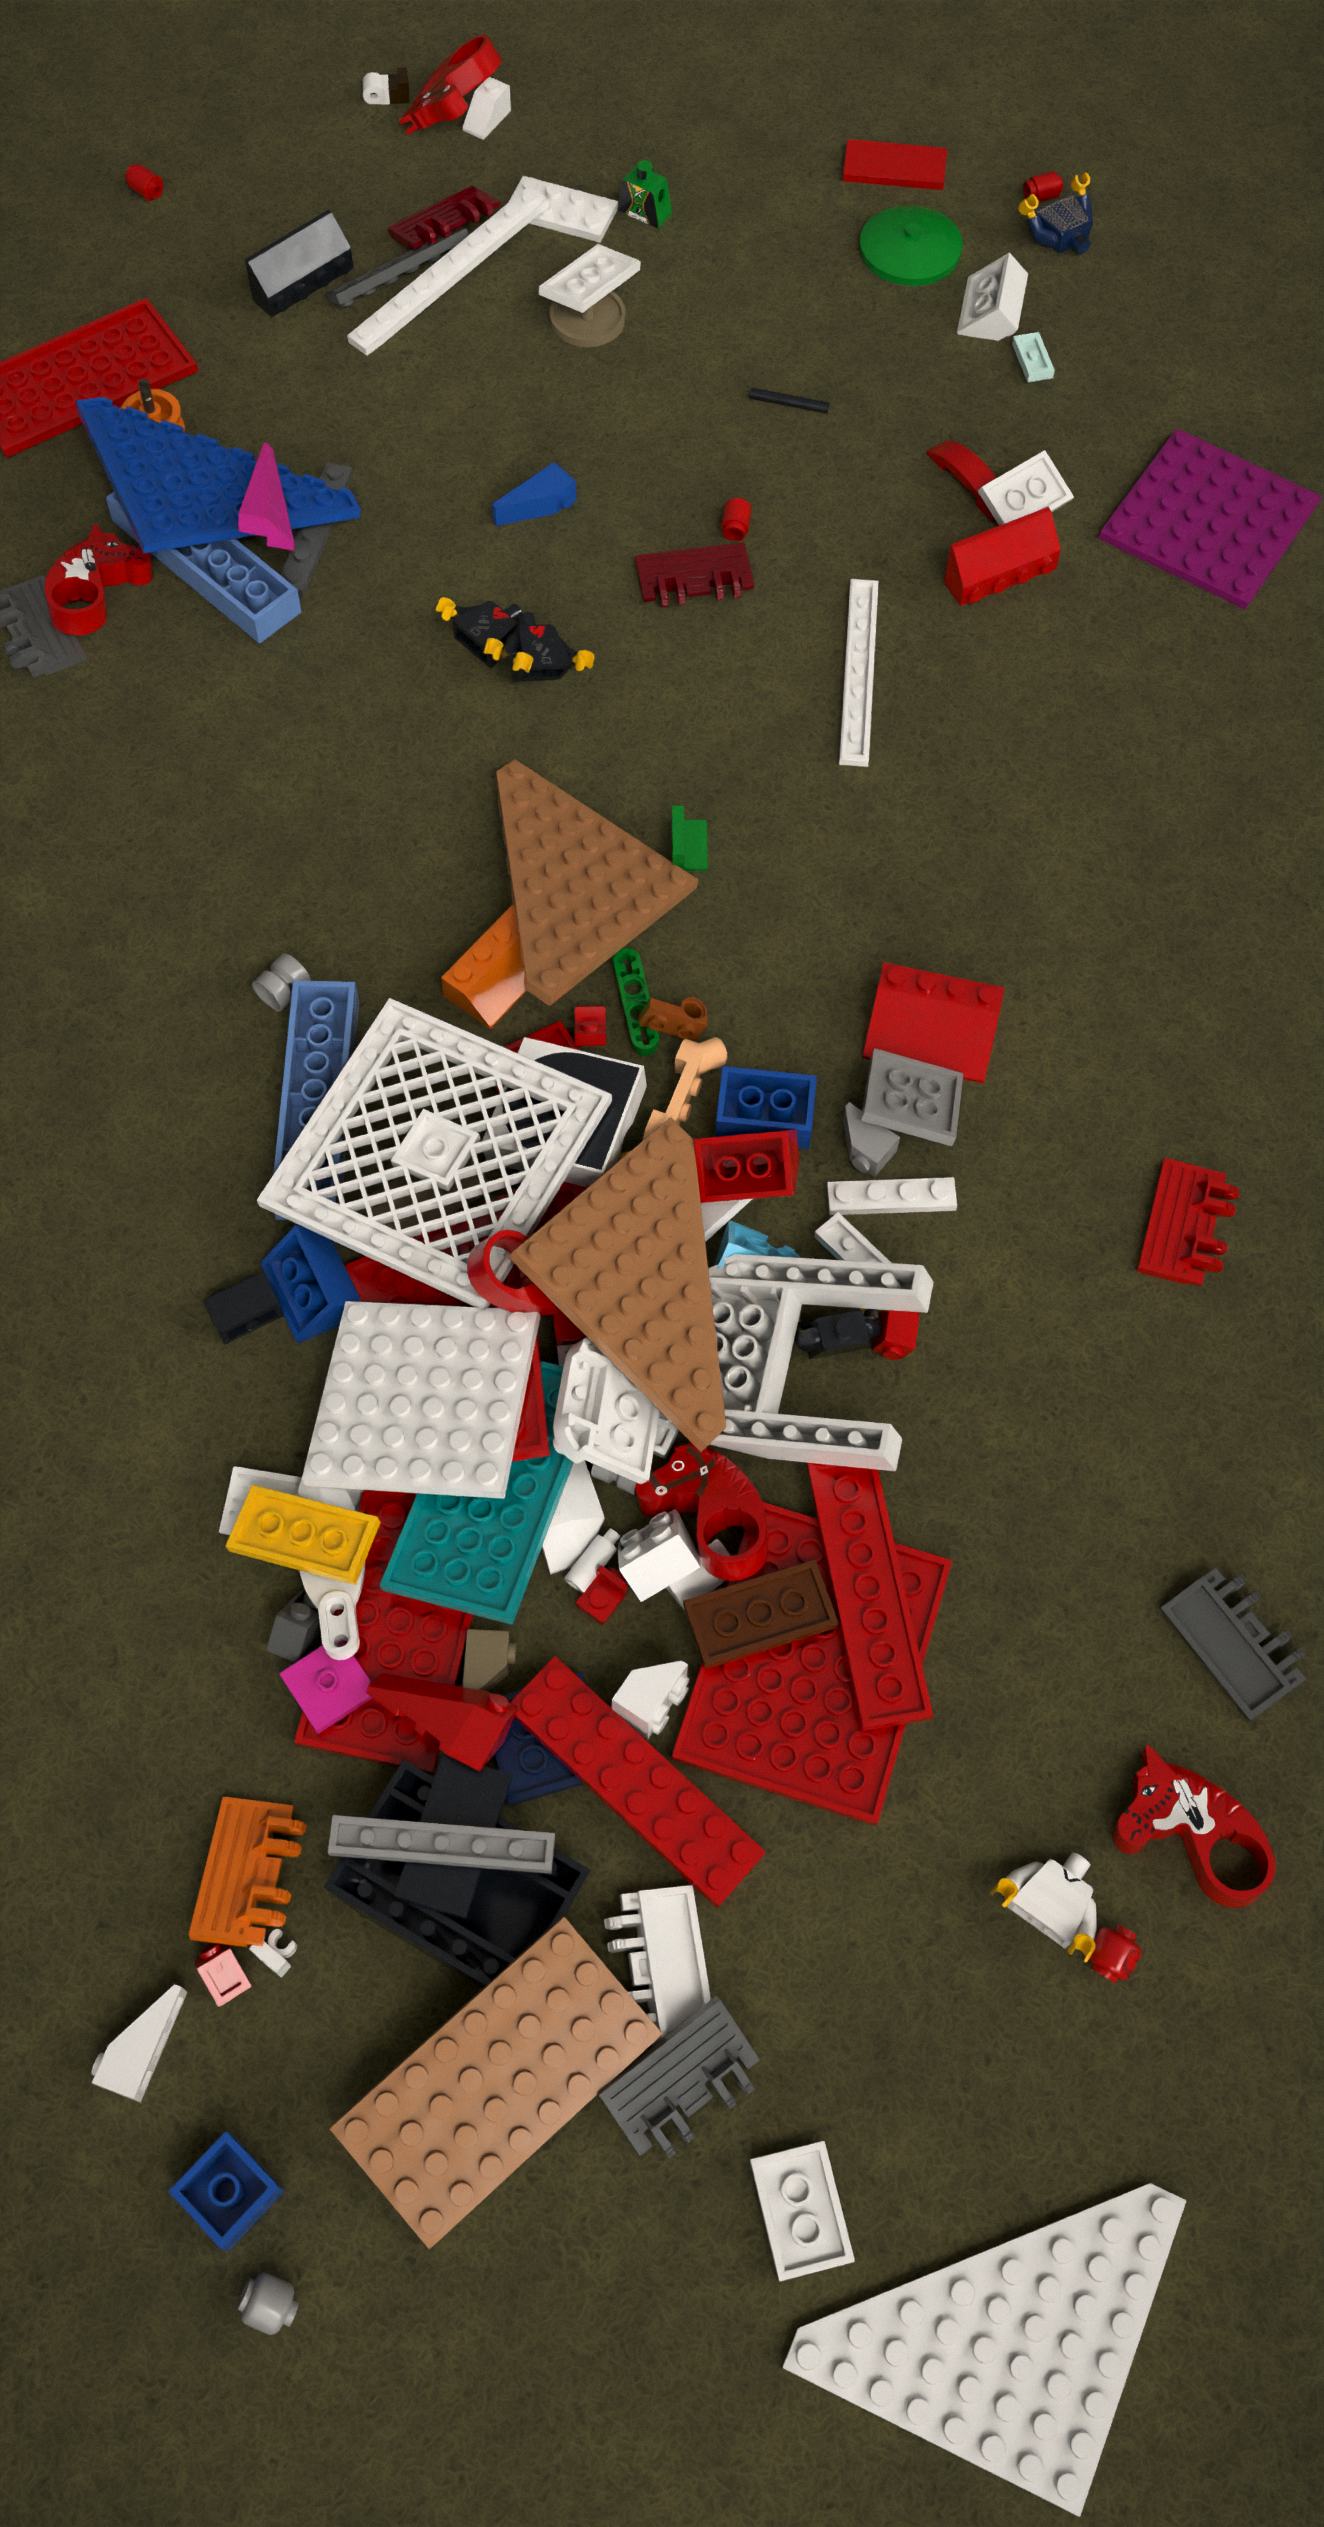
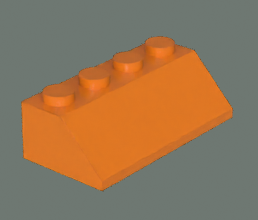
[441,904,527,1029]

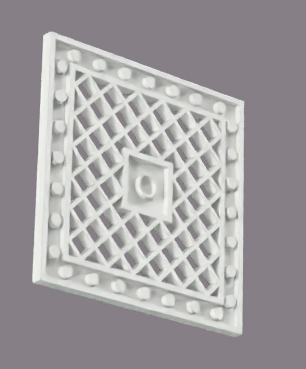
[257,998,612,1310]

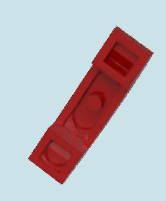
[926,440,996,523]

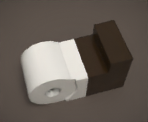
[363,67,409,105]

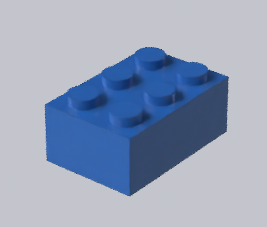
[715,1066,817,1149]

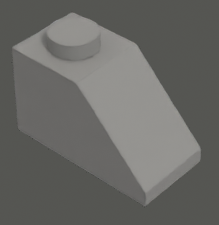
[843,1102,900,1177]

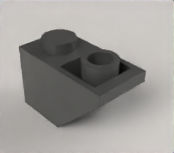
[267,1588,321,1663]

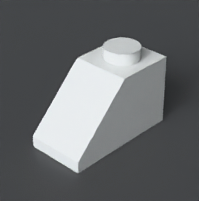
[462,77,511,140]

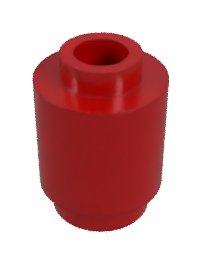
[125,164,163,201]
[1023,171,1063,203]
[721,497,752,541]

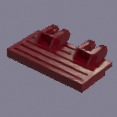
[387,185,500,250]
[635,542,754,608]

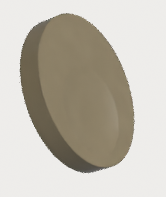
[550,291,626,347]

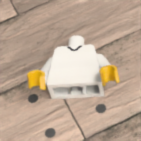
[990,1852,1097,1962]

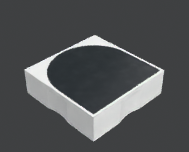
[482,1037,647,1187]

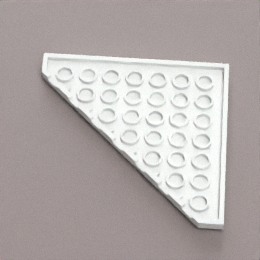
[782,2183,1187,2517]

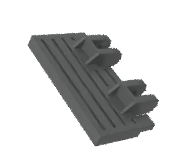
[0,575,87,678]
[1161,1568,1307,1722]
[597,1996,760,2158]

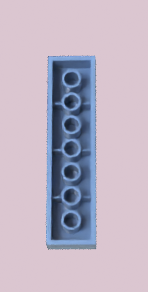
[106,492,302,644]
[273,981,359,1220]

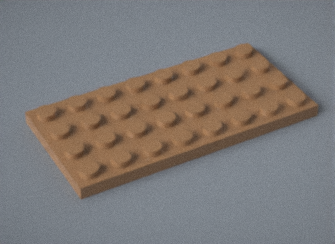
[329,1915,662,2250]

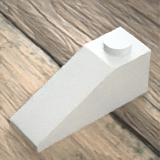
[92,1984,187,2103]

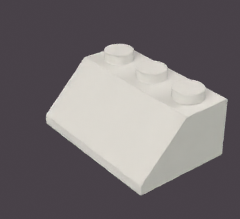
[957,253,1028,341]

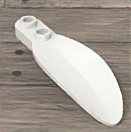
[297,1478,365,1660]

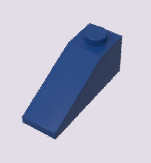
[492,462,577,526]

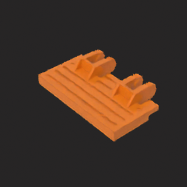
[189,1797,307,1947]

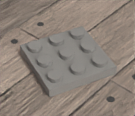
[861,1048,964,1146]

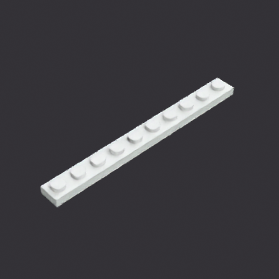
[347,186,549,356]

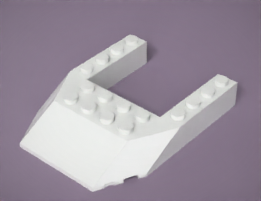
[659,1254,934,1471]

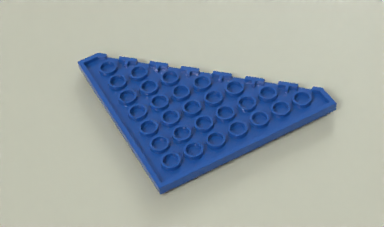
[76,397,361,553]

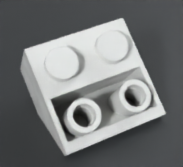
[618,1508,701,1602]
[612,1661,689,1741]

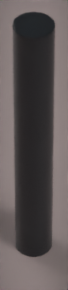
[749,388,830,414]

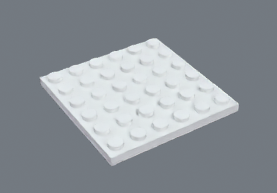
[302,1301,540,1499]

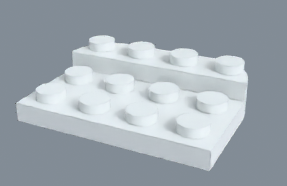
[553,1337,660,1484]

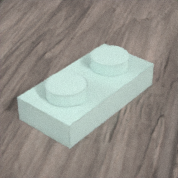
[1012,332,1055,382]

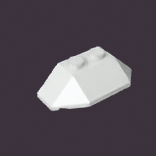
[542,1460,605,1575]

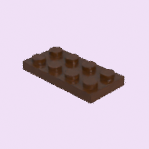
[683,1560,839,1669]

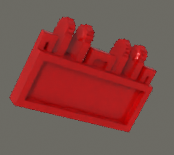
[1137,1157,1240,1287]

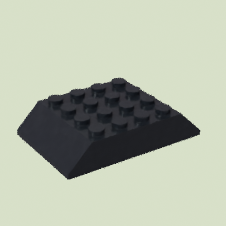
[324,1759,591,1988]

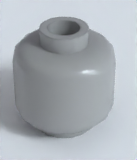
[237,2273,299,2335]

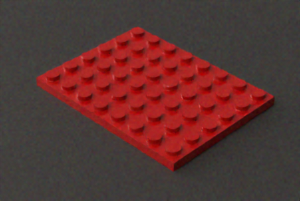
[671,1502,952,1827]

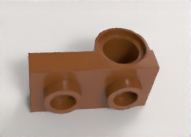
[638,997,708,1042]

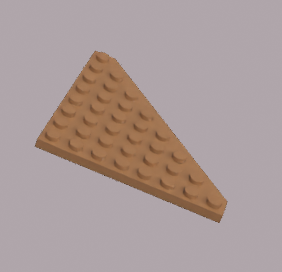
[495,759,699,1006]
[509,1117,726,1452]

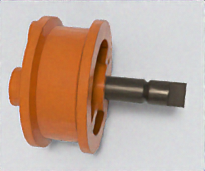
[121,378,185,432]

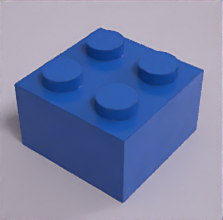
[168,2131,285,2252]

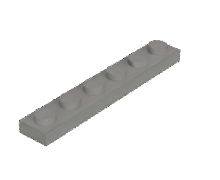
[328,1815,555,1874]

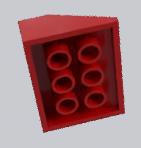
[862,962,1005,1083]

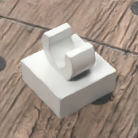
[249,1928,297,1978]

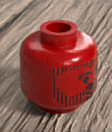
[1089,1924,1142,1983]

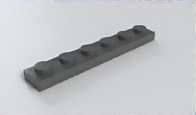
[326,227,469,307]
[281,462,354,597]

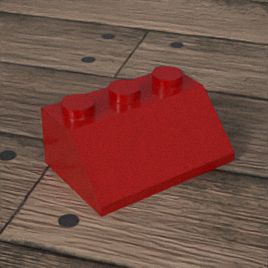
[694,1129,799,1203]

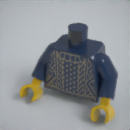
[1018,172,1093,254]

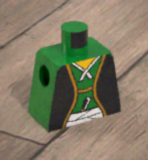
[617,160,672,229]

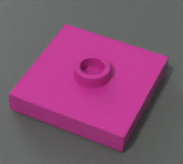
[279,1641,373,1734]

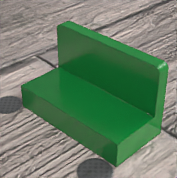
[671,806,708,871]

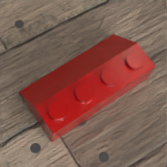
[944,507,1061,606]

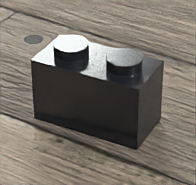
[203,1272,284,1345]

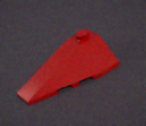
[366,1673,518,1772]

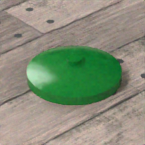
[859,205,963,286]

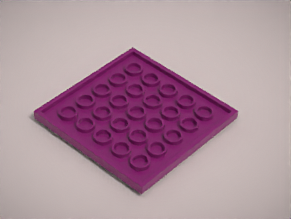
[1098,428,1322,610]

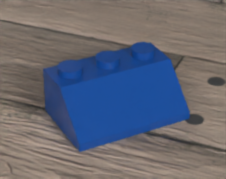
[260,1225,362,1343]

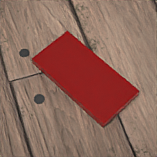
[843,139,947,190]

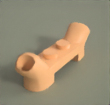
[643,1037,727,1140]

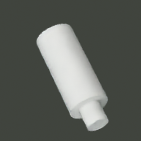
[564,1528,620,1593]

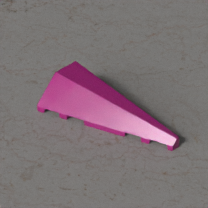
[238,443,295,551]

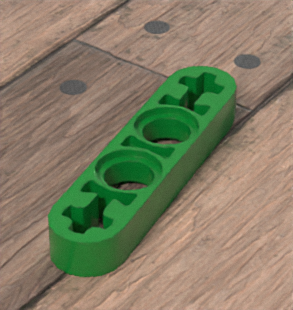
[613,948,659,1056]

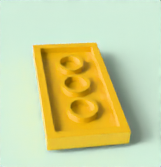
[225,1485,381,1585]

